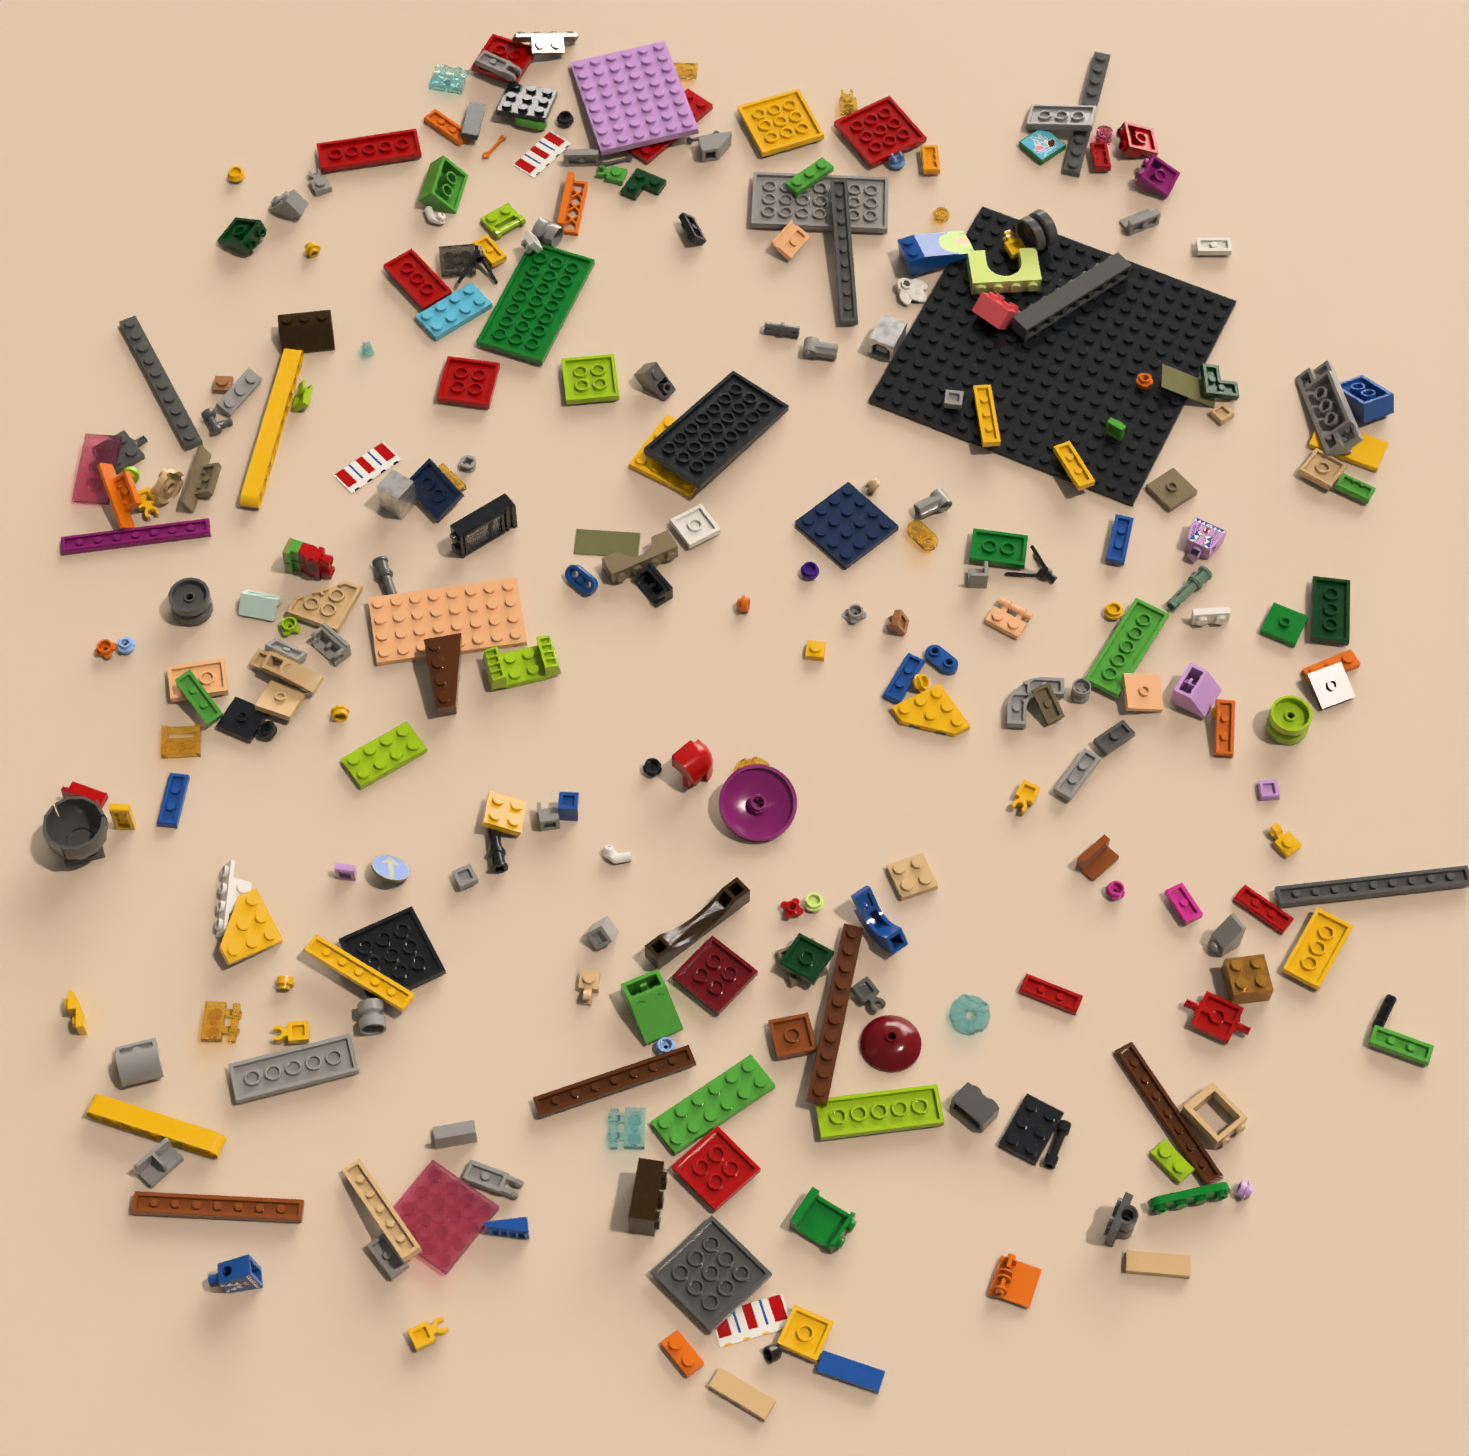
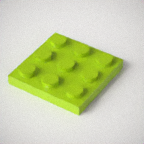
[561,354,619,405]

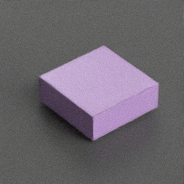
[1257,780,1280,801]
[334,863,357,881]

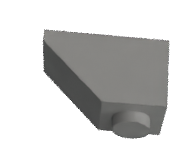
[1208,913,1246,957]

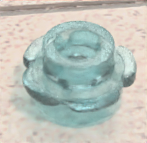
[360,341,374,358]

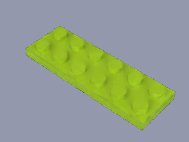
[815,1084,944,1141]

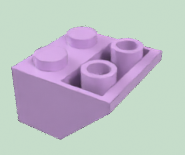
[1170,663,1222,719]

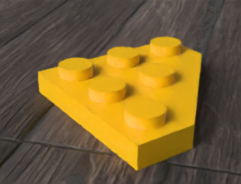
[891,683,971,737]
[219,888,283,966]

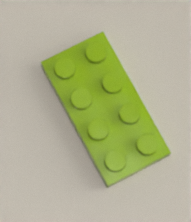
[341,721,427,790]

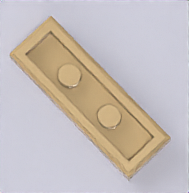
[1125,1250,1191,1279]
[708,1367,776,1421]

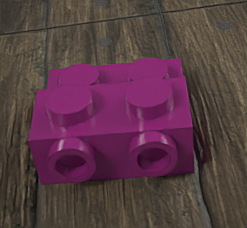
[1134,154,1180,199]

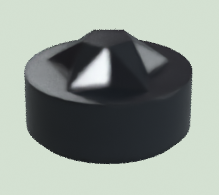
[257,721,277,740]

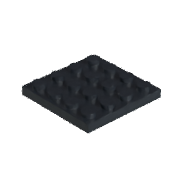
[338,906,446,1002]

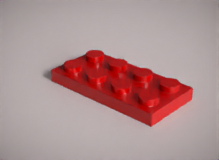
[383,248,452,311]

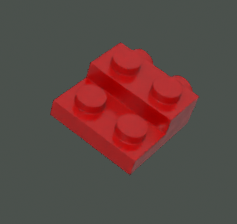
[1116,121,1158,159]

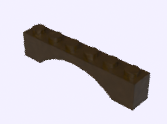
[645,877,750,970]

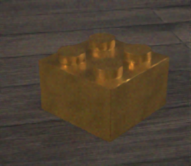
[1221,954,1274,1005]

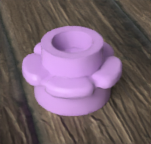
[1235,1180,1253,1200]

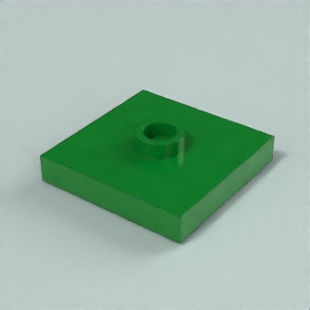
[1259,602,1309,647]

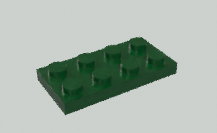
[1310,576,1350,646]

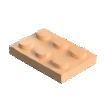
[167,658,229,702]

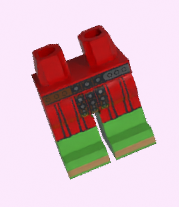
[282,538,335,581]

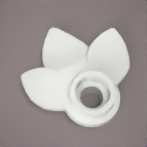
[897,278,928,306]

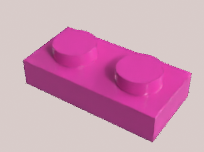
[1164,883,1203,925]

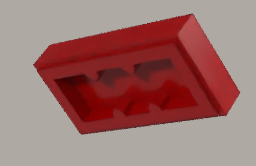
[1089,142,1111,172]

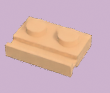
[770,220,810,261]

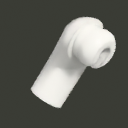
[424,206,446,225]

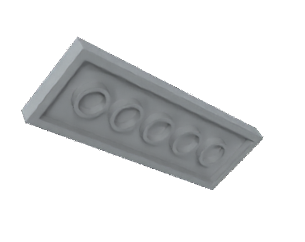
[228,1034,359,1104]

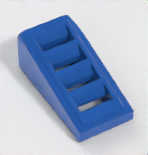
[484,1217,529,1239]

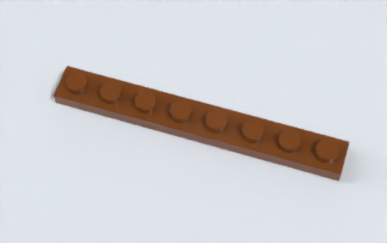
[131,1191,305,1223]

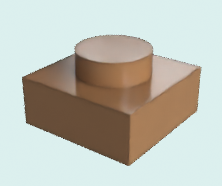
[213,376,234,395]

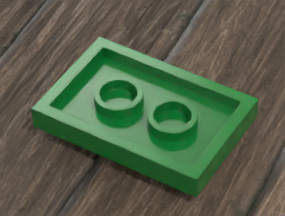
[969,528,1028,569]

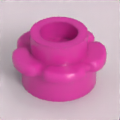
[1106,881,1125,900]

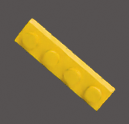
[973,385,1001,447]

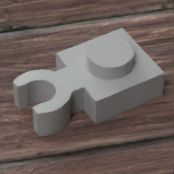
[308,168,332,197]

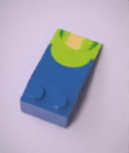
[897,231,974,277]

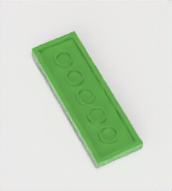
[1085,598,1169,699]
[650,1054,775,1156]

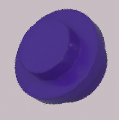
[801,562,819,580]

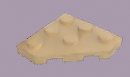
[286,580,363,634]

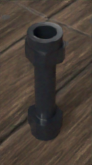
[1043,1120,1072,1169]

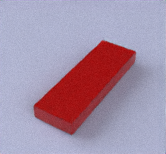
[1233,885,1294,935]
[1019,973,1083,1015]

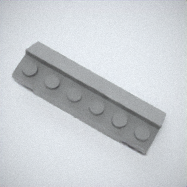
[1295,360,1363,456]

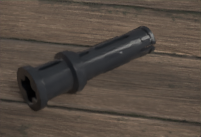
[487,828,508,874]

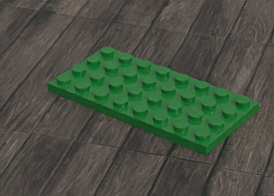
[477,243,595,365]

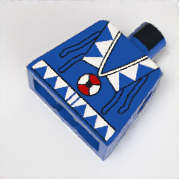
[208,1254,263,1293]

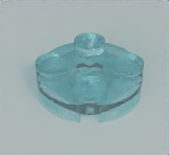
[949,994,990,1035]

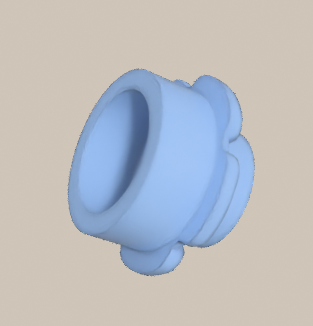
[116,637,135,655]
[656,1037,676,1055]

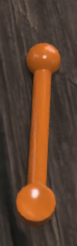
[483,134,507,159]

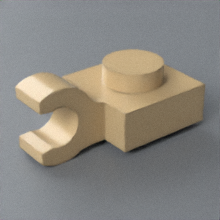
[578,970,601,1005]

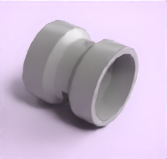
[1070,678,1091,704]

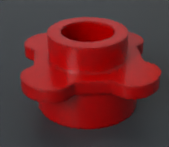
[781,898,803,919]

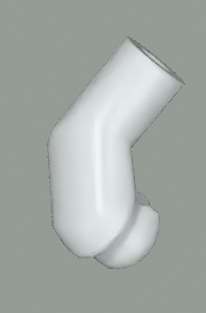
[603,845,632,864]

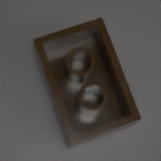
[628,1158,668,1236]

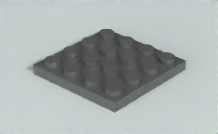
[651,1215,772,1334]

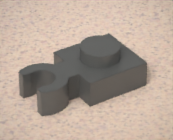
[851,976,886,1014]

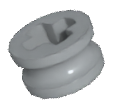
[460,455,476,473]

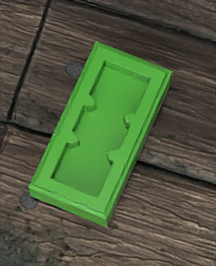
[1334,473,1376,504]

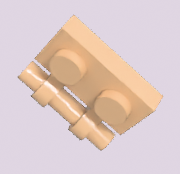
[984,597,1033,640]

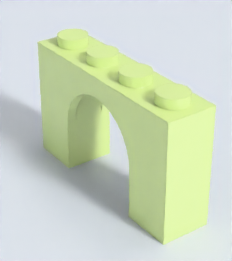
[966,248,1042,294]

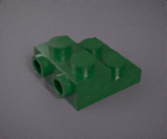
[217,217,267,254]

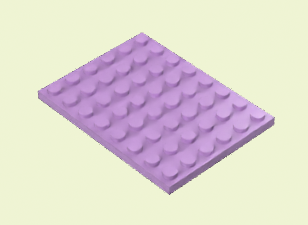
[570,41,699,156]

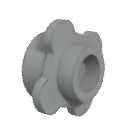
[844,604,867,624]

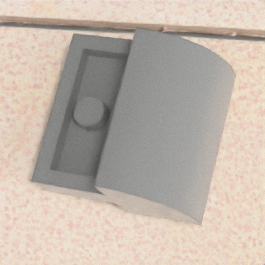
[115,1037,164,1087]

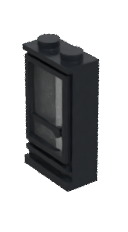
[450,493,518,558]

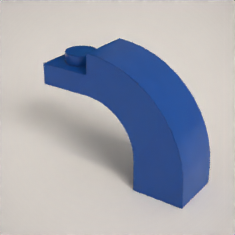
[851,885,908,955]

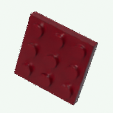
[672,935,758,1015]

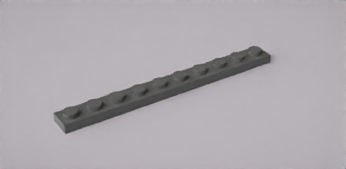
[1063,52,1111,178]
[830,179,858,325]
[119,316,203,451]
[1274,865,1469,908]

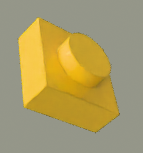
[805,640,826,662]

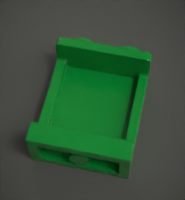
[789,1187,857,1254]

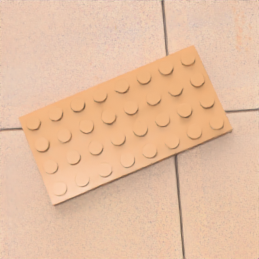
[368,577,527,666]

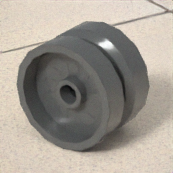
[1015,209,1058,253]
[168,577,213,626]

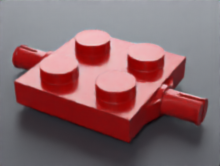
[1184,991,1251,1044]

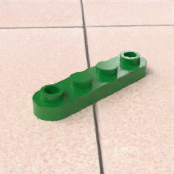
[1147,1182,1231,1214]

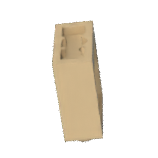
[1180,1082,1248,1150]

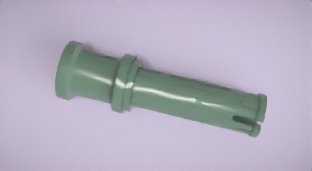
[1166,566,1212,611]

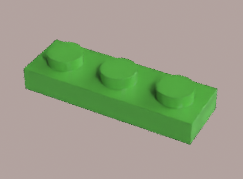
[785,157,834,197]
[174,670,224,726]
[1368,1025,1434,1066]

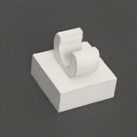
[520,230,543,254]

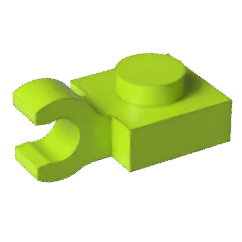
[292,380,313,412]

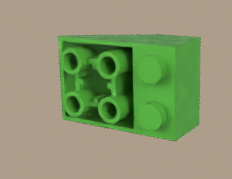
[621,969,683,1045]

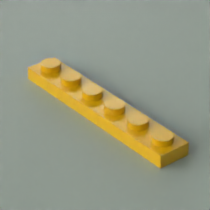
[304,934,415,1012]

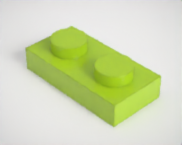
[1149,1139,1195,1185]

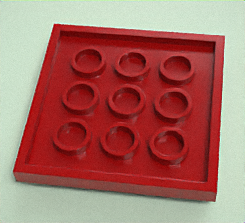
[834,96,927,168]

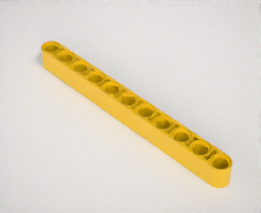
[240,348,304,509]

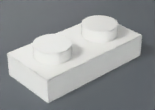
[1195,238,1232,255]
[1190,607,1231,626]

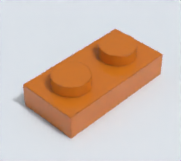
[661,1330,704,1378]

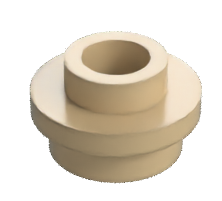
[865,476,881,494]

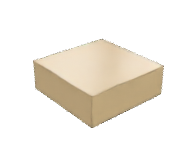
[1209,402,1235,426]

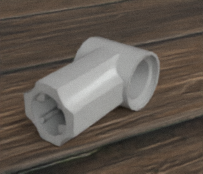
[802,336,838,360]
[913,488,952,518]

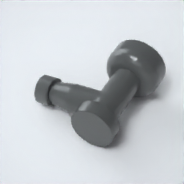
[201,408,233,435]

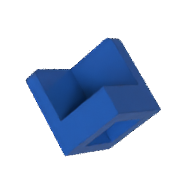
[558,792,579,821]

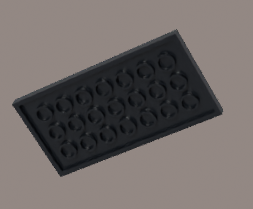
[643,371,789,490]

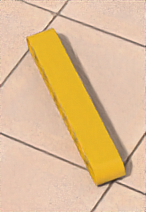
[86,1094,227,1159]

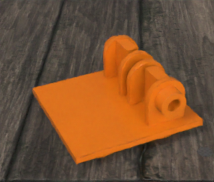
[988,1253,1042,1308]

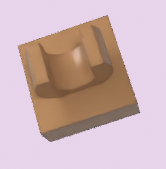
[886,609,909,636]

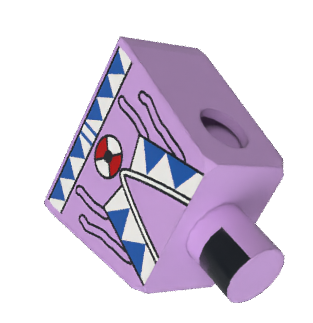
[1184,517,1227,561]

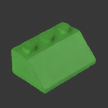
[418,155,468,214]

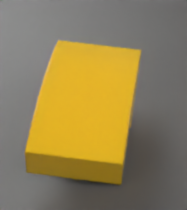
[64,990,88,1035]

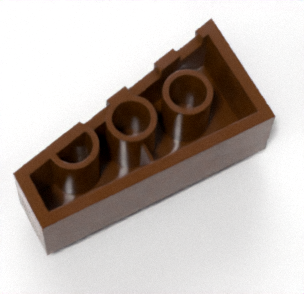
[424,633,462,717]

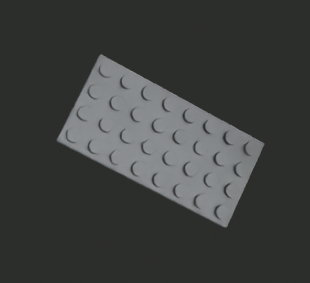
[751,172,889,233]

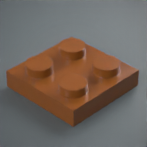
[768,1013,817,1060]

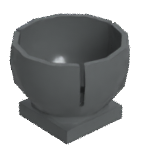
[42,796,108,867]

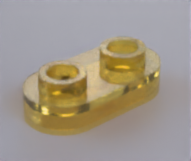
[907,520,938,551]

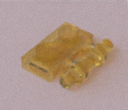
[200,1001,242,1044]

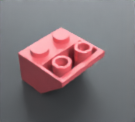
[971,292,1021,330]

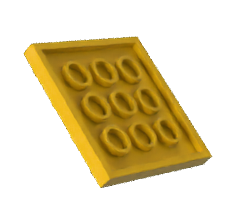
[737,89,824,157]
[629,415,698,498]

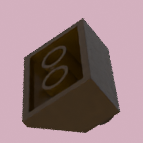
[278,310,335,354]

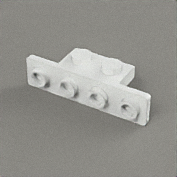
[215,860,252,938]

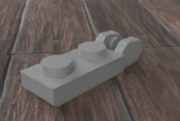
[475,50,522,82]
[462,1160,524,1200]

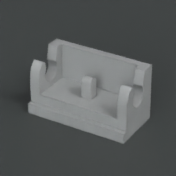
[311,622,352,667]

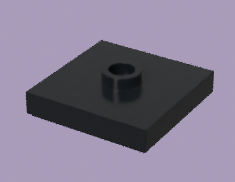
[216,696,269,743]

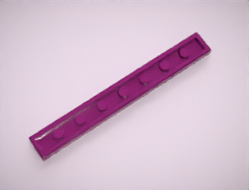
[61,518,211,556]

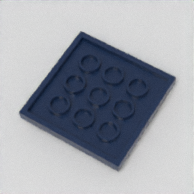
[795,482,899,570]

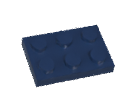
[409,458,465,522]

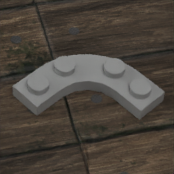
[1006,677,1064,728]

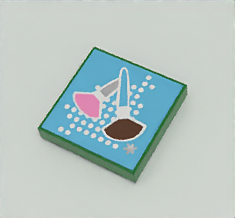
[1019,130,1066,165]

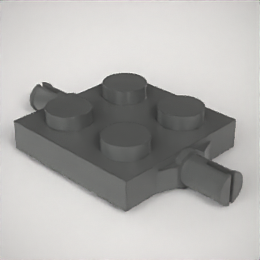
[91,430,148,475]

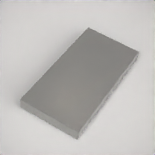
[1026,104,1097,131]

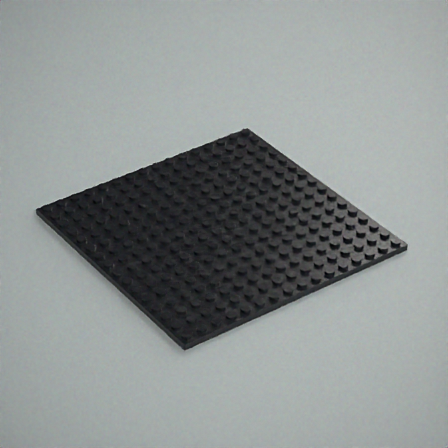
[869,206,1237,507]

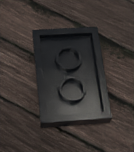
[998,1093,1064,1166]

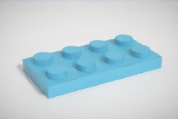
[415,282,493,341]

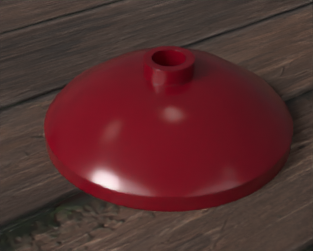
[860,1015,922,1073]

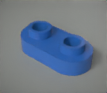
[565,565,598,594]
[925,645,958,676]

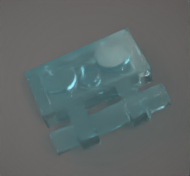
[429,64,468,94]
[607,1107,646,1150]

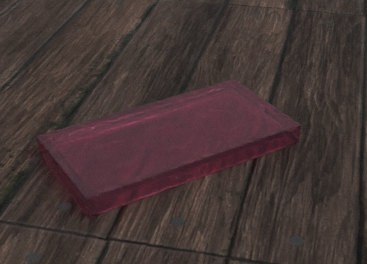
[72,434,122,505]

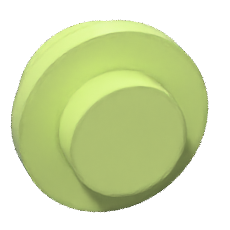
[804,893,824,912]

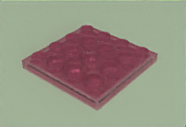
[393,1160,499,1275]

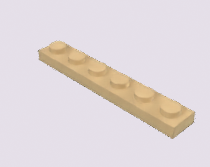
[342,1158,422,1263]

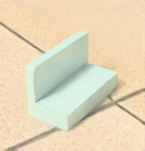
[238,590,282,621]

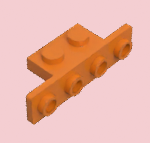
[97,463,142,529]

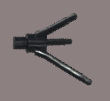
[457,245,498,284]
[1005,545,1058,583]

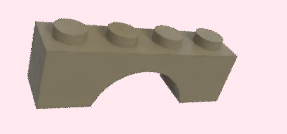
[602,530,678,585]

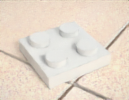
[670,504,721,549]

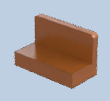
[1076,834,1119,882]

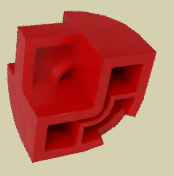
[672,739,713,789]

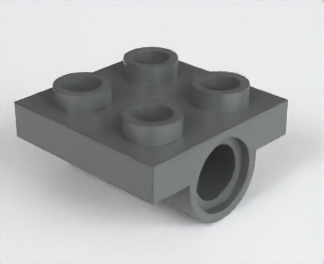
[1104,1192,1139,1247]

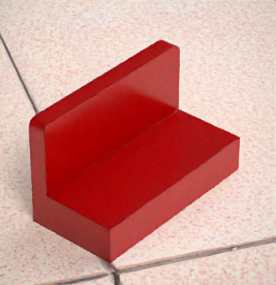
[61,781,109,809]

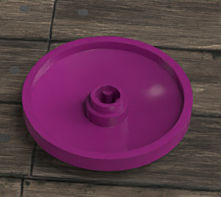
[719,764,797,842]

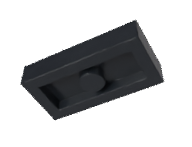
[678,212,706,245]

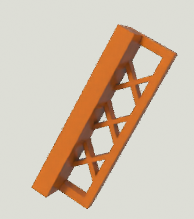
[557,172,588,236]

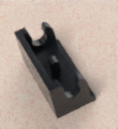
[635,563,673,608]

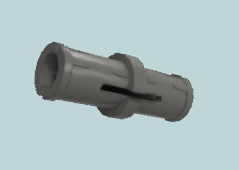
[764,321,800,338]

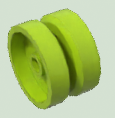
[1266,695,1312,745]

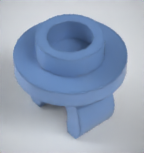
[888,151,905,169]

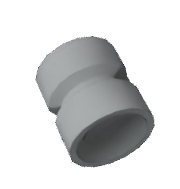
[532,217,564,247]
[357,998,386,1036]

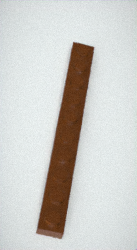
[806,923,863,1107]

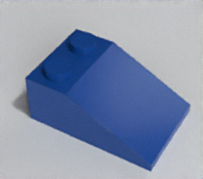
[1340,375,1394,423]

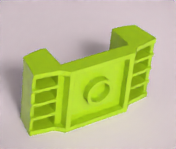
[483,635,562,690]

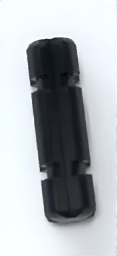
[1372,994,1397,1027]

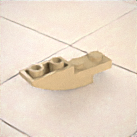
[249,648,324,694]

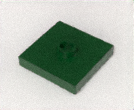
[779,933,834,985]

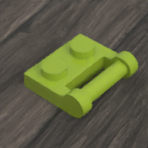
[480,203,526,239]

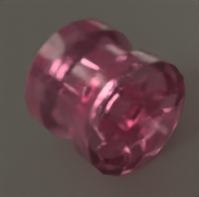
[1095,125,1113,146]

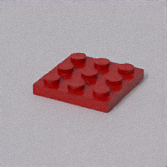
[471,34,536,83]
[437,356,500,409]
[672,1126,761,1212]

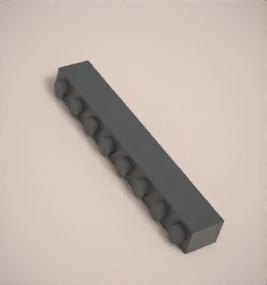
[1011,252,1132,341]

